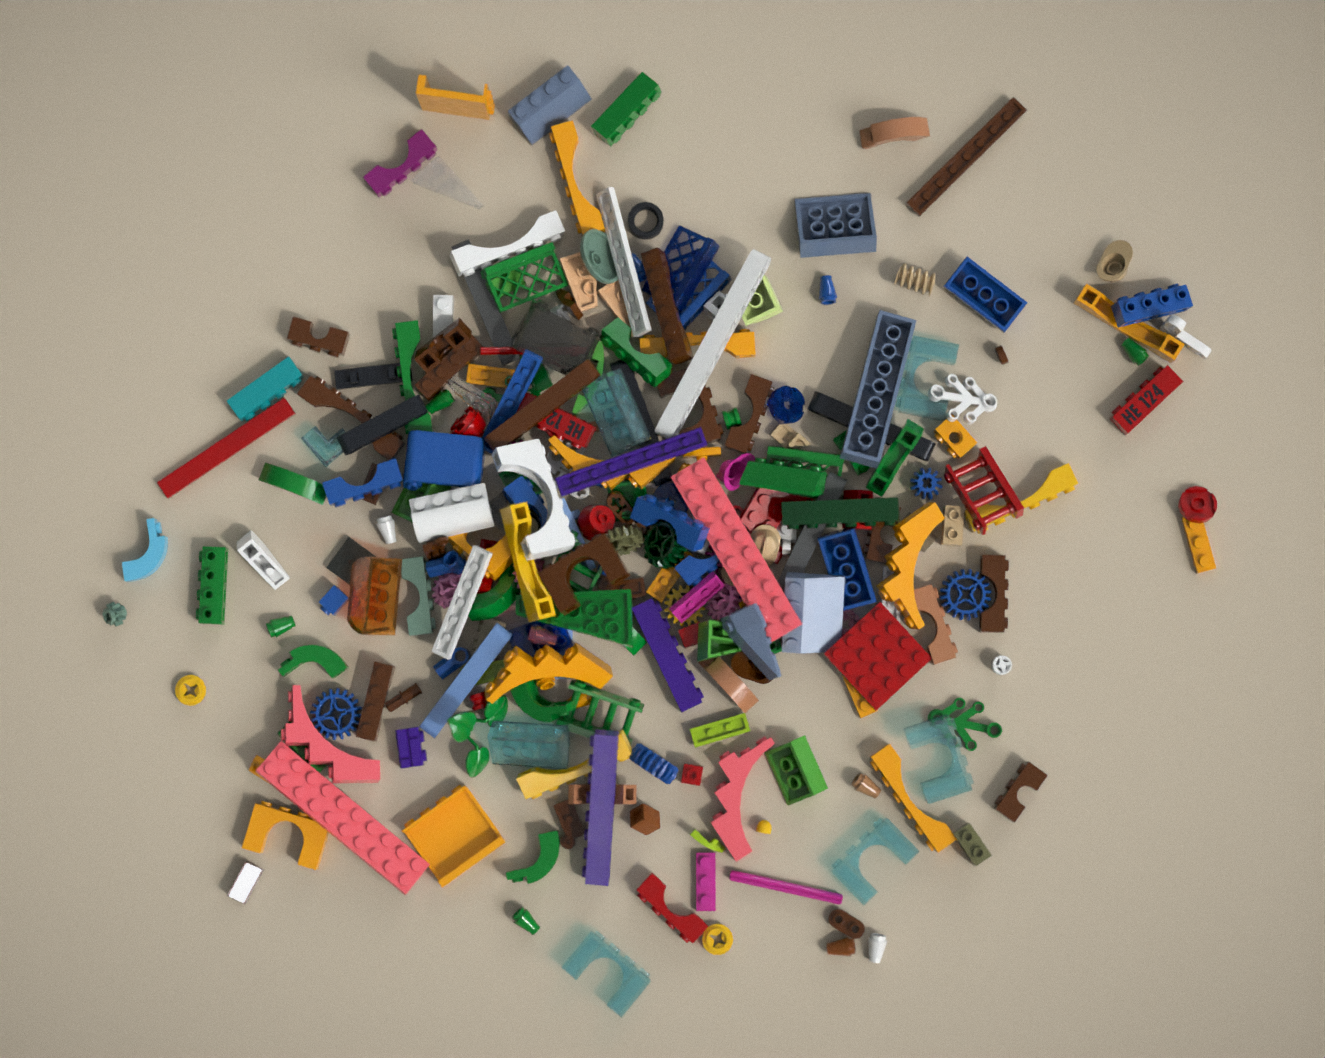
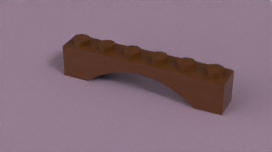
[641,247,693,365]
[297,375,405,460]

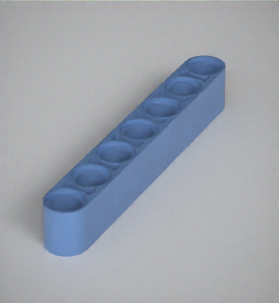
[419,623,513,738]

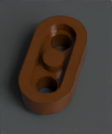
[828,909,865,939]

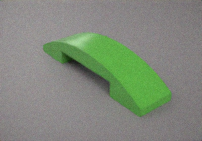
[572,341,604,415]

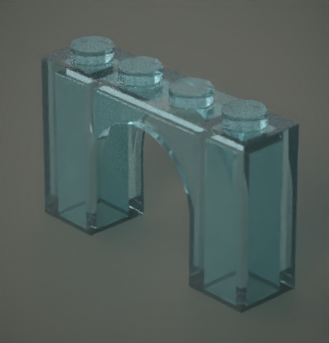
[896,336,959,421]
[903,714,974,804]
[831,817,920,905]
[561,930,651,1018]

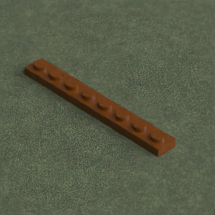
[906,97,1027,217]

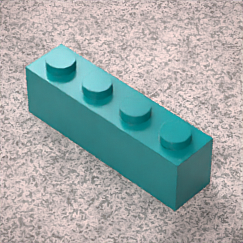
[227,356,304,421]

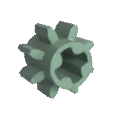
[103,602,127,627]

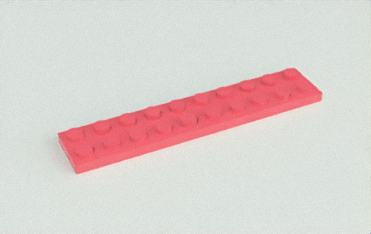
[671,458,802,642]
[255,741,430,895]

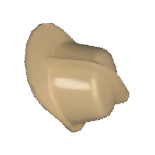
[1096,240,1133,283]
[751,525,781,566]

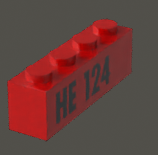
[1110,365,1184,435]
[516,392,597,449]

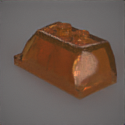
[347,557,402,635]

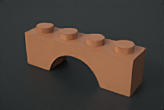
[914,584,958,665]

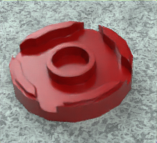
[1178,486,1217,524]

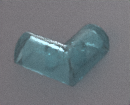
[301,426,346,467]

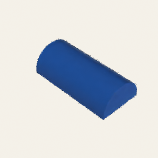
[943,257,1028,333]
[817,527,877,611]

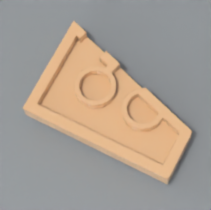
[559,252,598,312]
[597,280,633,338]

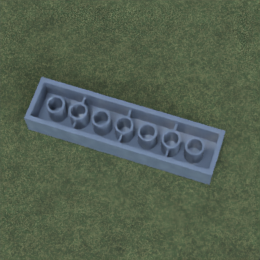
[840,310,917,469]

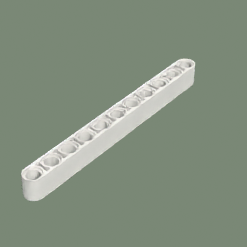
[655,249,771,439]

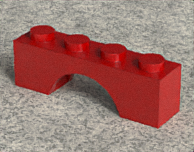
[636,872,709,944]

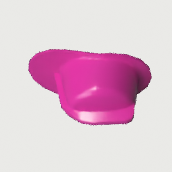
[716,453,755,491]

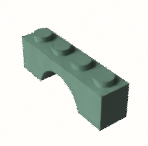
[400,556,436,636]

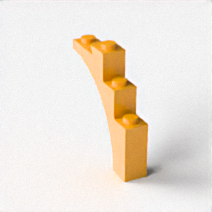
[548,435,676,491]
[876,502,945,630]
[484,643,613,704]

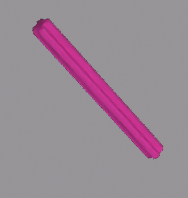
[729,870,843,905]

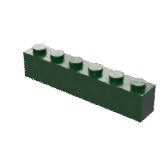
[782,497,900,529]

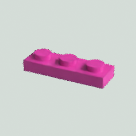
[669,571,725,624]
[696,852,716,911]

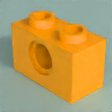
[933,414,977,460]

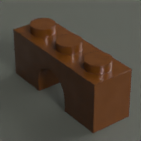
[287,317,350,358]
[414,317,472,373]
[863,507,901,564]
[994,762,1048,823]

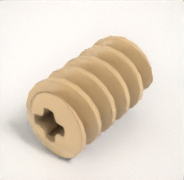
[893,263,936,297]

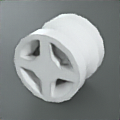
[991,655,1012,675]

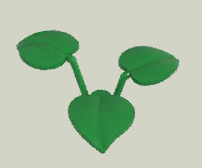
[447,695,508,778]

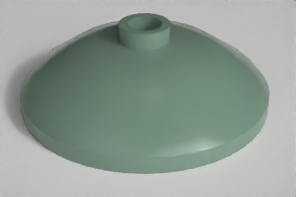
[580,229,618,284]

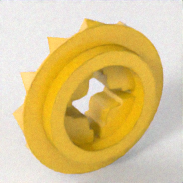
[175,675,206,706]
[702,924,733,955]

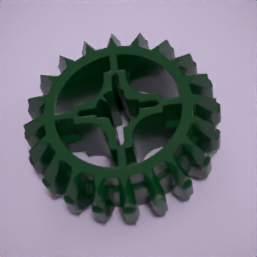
[642,519,688,569]

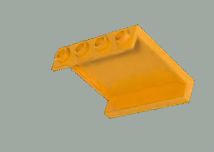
[416,74,495,120]
[402,785,506,888]

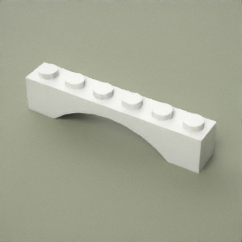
[449,210,565,277]

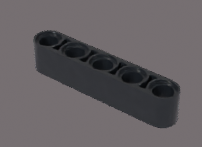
[336,395,428,456]

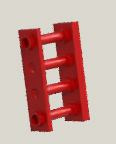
[944,446,1024,535]

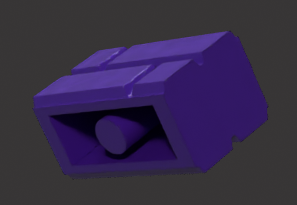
[395,727,427,769]

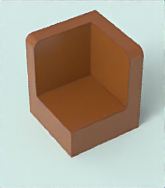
[630,803,660,835]

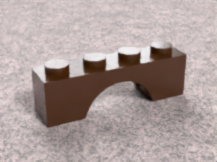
[415,334,483,401]
[724,374,774,454]
[979,555,1009,633]
[356,662,395,742]

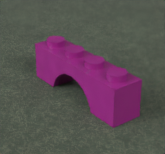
[363,129,437,198]

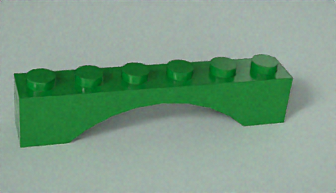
[392,320,433,434]

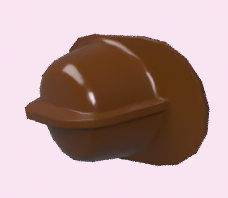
[731,651,773,684]

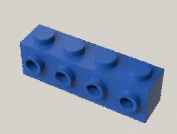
[1111,284,1193,328]

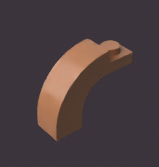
[859,117,930,149]
[698,657,759,713]
[568,784,636,804]

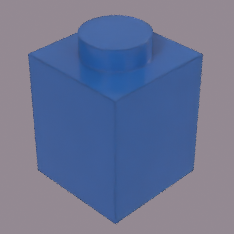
[319,585,350,616]

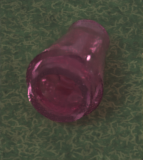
[528,625,557,645]

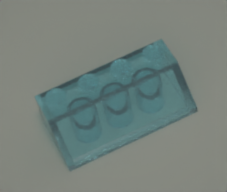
[582,369,652,457]
[487,721,570,769]

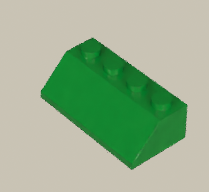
[739,457,827,496]

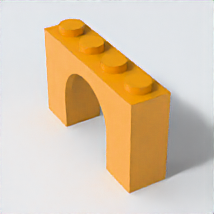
[448,532,513,581]
[242,800,329,870]

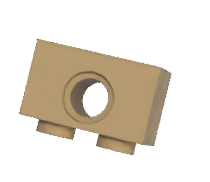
[941,505,965,546]

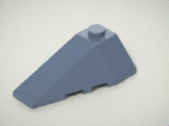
[721,603,781,680]

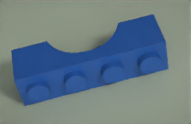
[322,458,403,508]
[502,476,548,529]
[630,494,710,552]
[674,554,720,587]

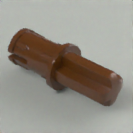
[385,683,422,712]

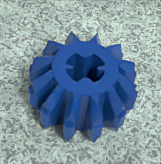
[910,468,943,500]

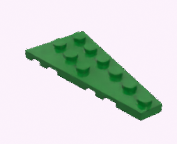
[516,589,633,647]

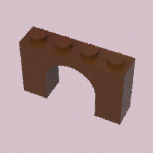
[657,368,724,444]
[538,533,631,615]

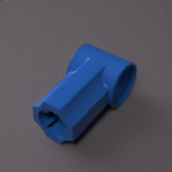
[426,551,467,578]
[433,647,471,680]

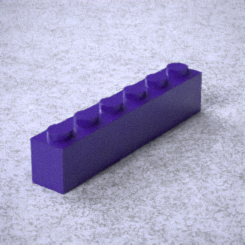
[632,598,704,713]

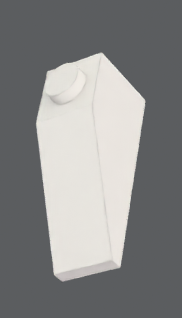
[433,295,454,355]
[237,530,290,590]

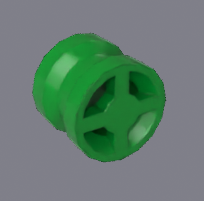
[721,407,742,430]

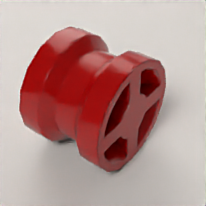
[468,692,488,711]

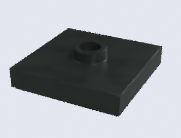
[326,537,380,590]

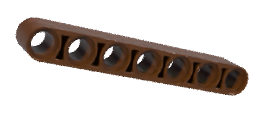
[484,359,600,452]

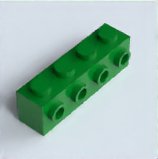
[591,72,662,147]
[196,546,229,625]

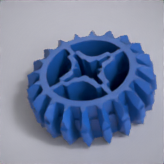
[939,569,991,621]
[310,688,362,740]
[629,744,678,784]

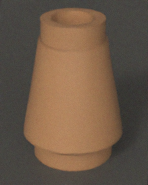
[851,773,881,799]

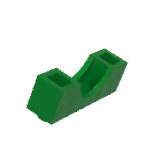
[600,317,672,388]
[866,419,924,497]

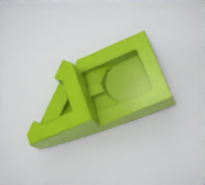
[690,829,726,853]

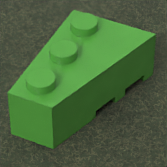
[697,620,742,662]

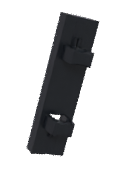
[334,363,413,390]

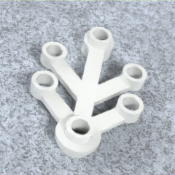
[928,374,997,425]

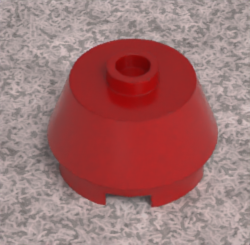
[449,406,486,438]
[577,504,615,541]

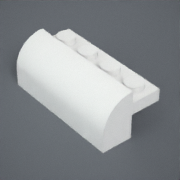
[409,483,494,543]

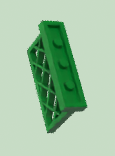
[480,242,568,313]
[766,445,844,498]

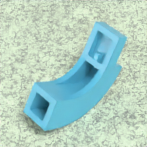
[122,518,168,582]

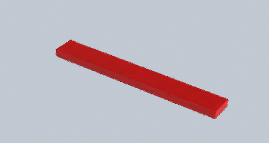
[157,397,296,499]

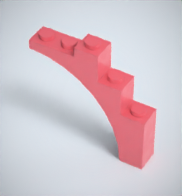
[281,685,380,784]
[711,736,775,862]

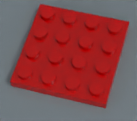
[824,602,932,711]

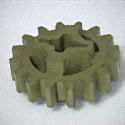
[606,526,644,556]

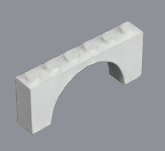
[492,439,575,561]

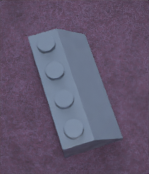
[508,65,592,145]

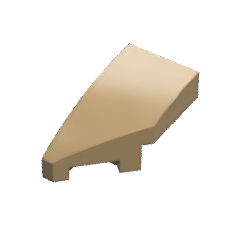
[769,420,810,447]

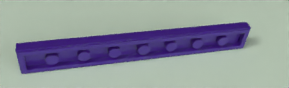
[555,427,707,497]

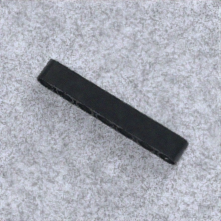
[610,360,672,486]
[807,391,936,462]

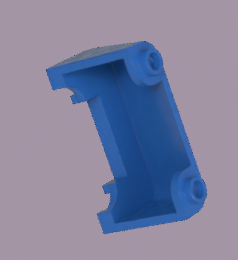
[403,430,485,491]

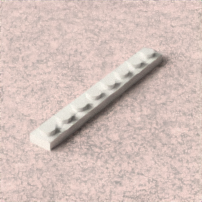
[596,187,652,337]

